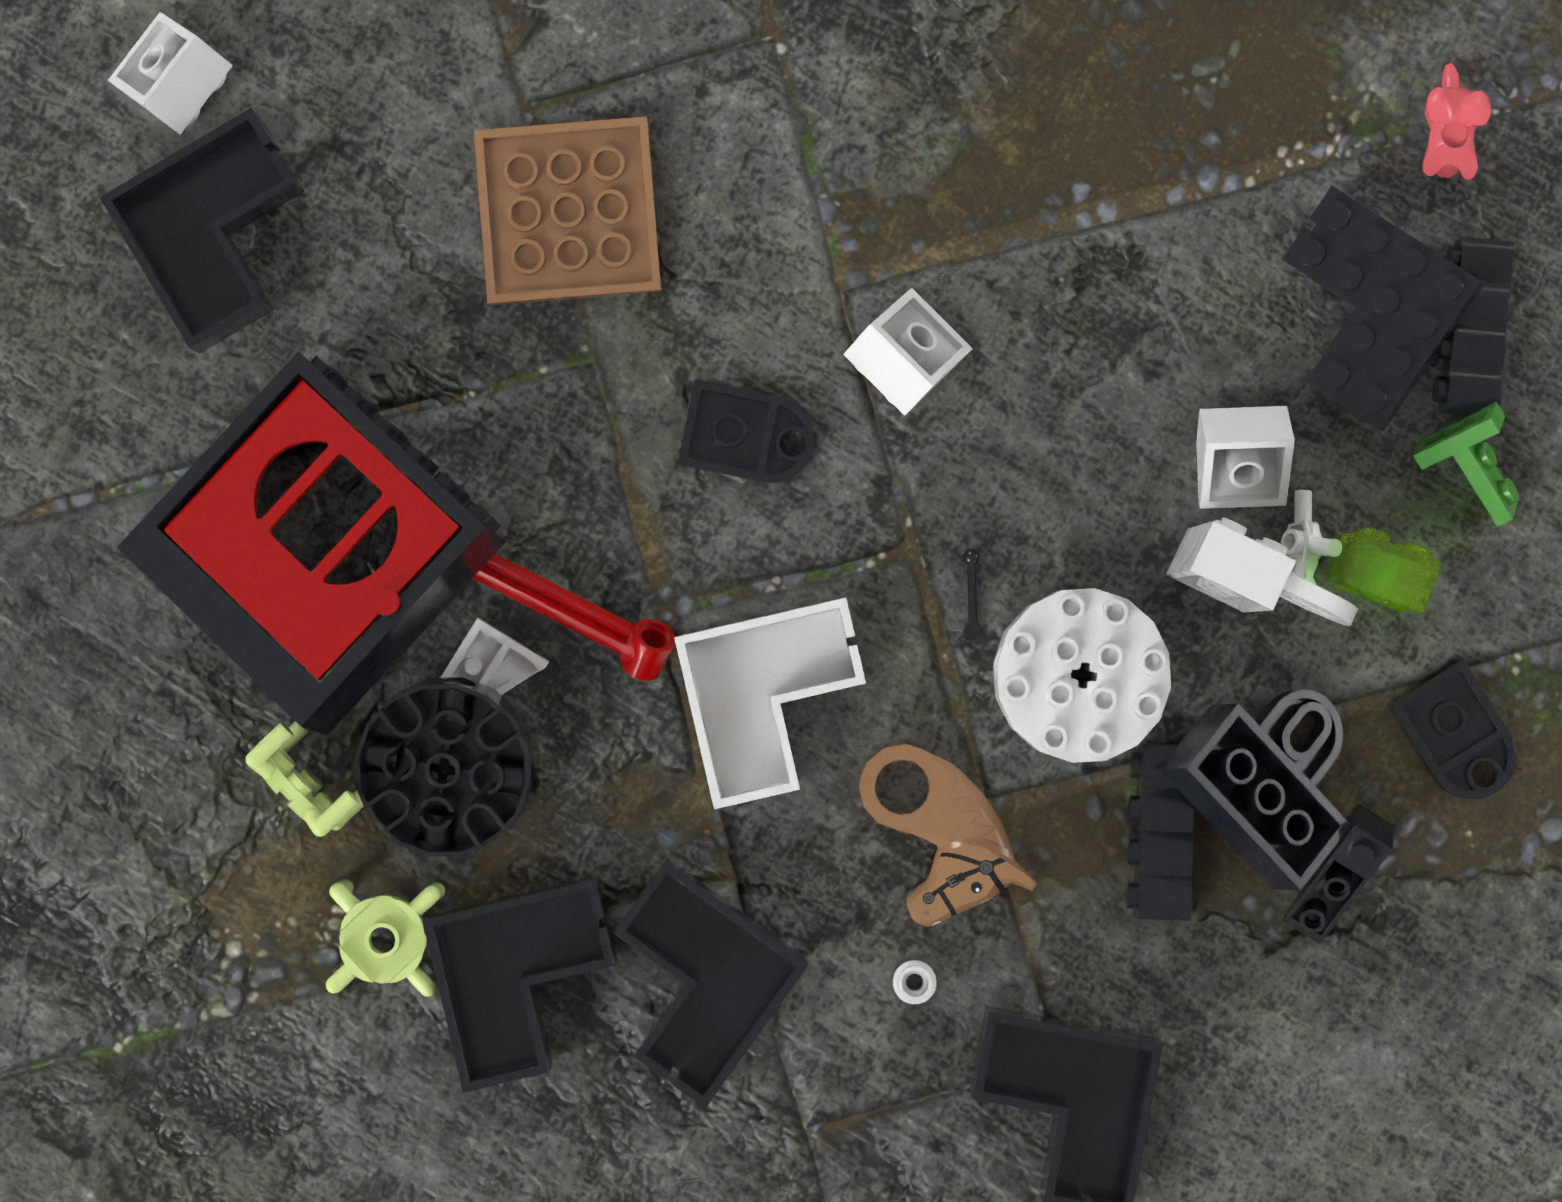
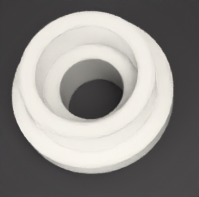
[893,960,936,1004]

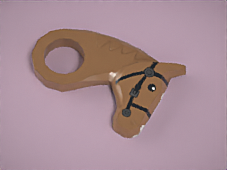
[858,743,1038,927]

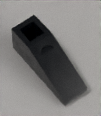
[1283,803,1395,944]

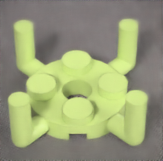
[246,721,364,837]
[326,879,445,997]

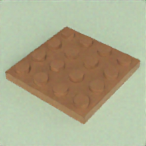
[474,116,662,306]

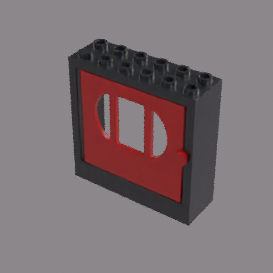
[117,352,506,735]

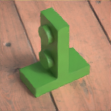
[1413,401,1519,527]

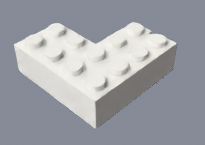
[674,598,866,809]

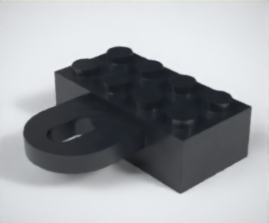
[1159,689,1351,890]

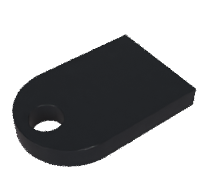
[677,379,815,483]
[1387,659,1517,799]

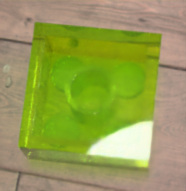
[1323,527,1442,614]

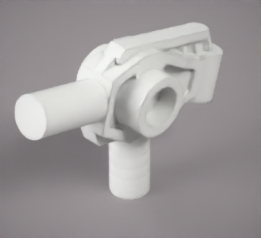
[1281,490,1342,585]

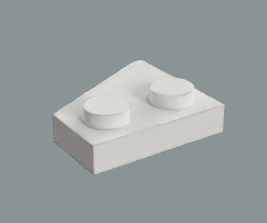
[440,617,549,695]

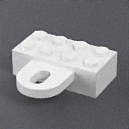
[1166,518,1358,626]

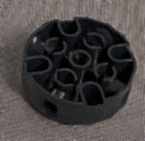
[355,677,535,857]

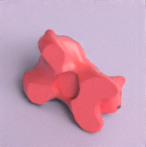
[1422,63,1491,180]

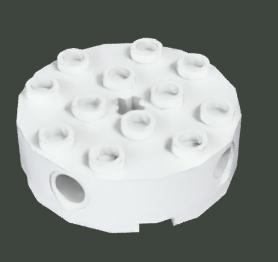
[993,588,1171,763]

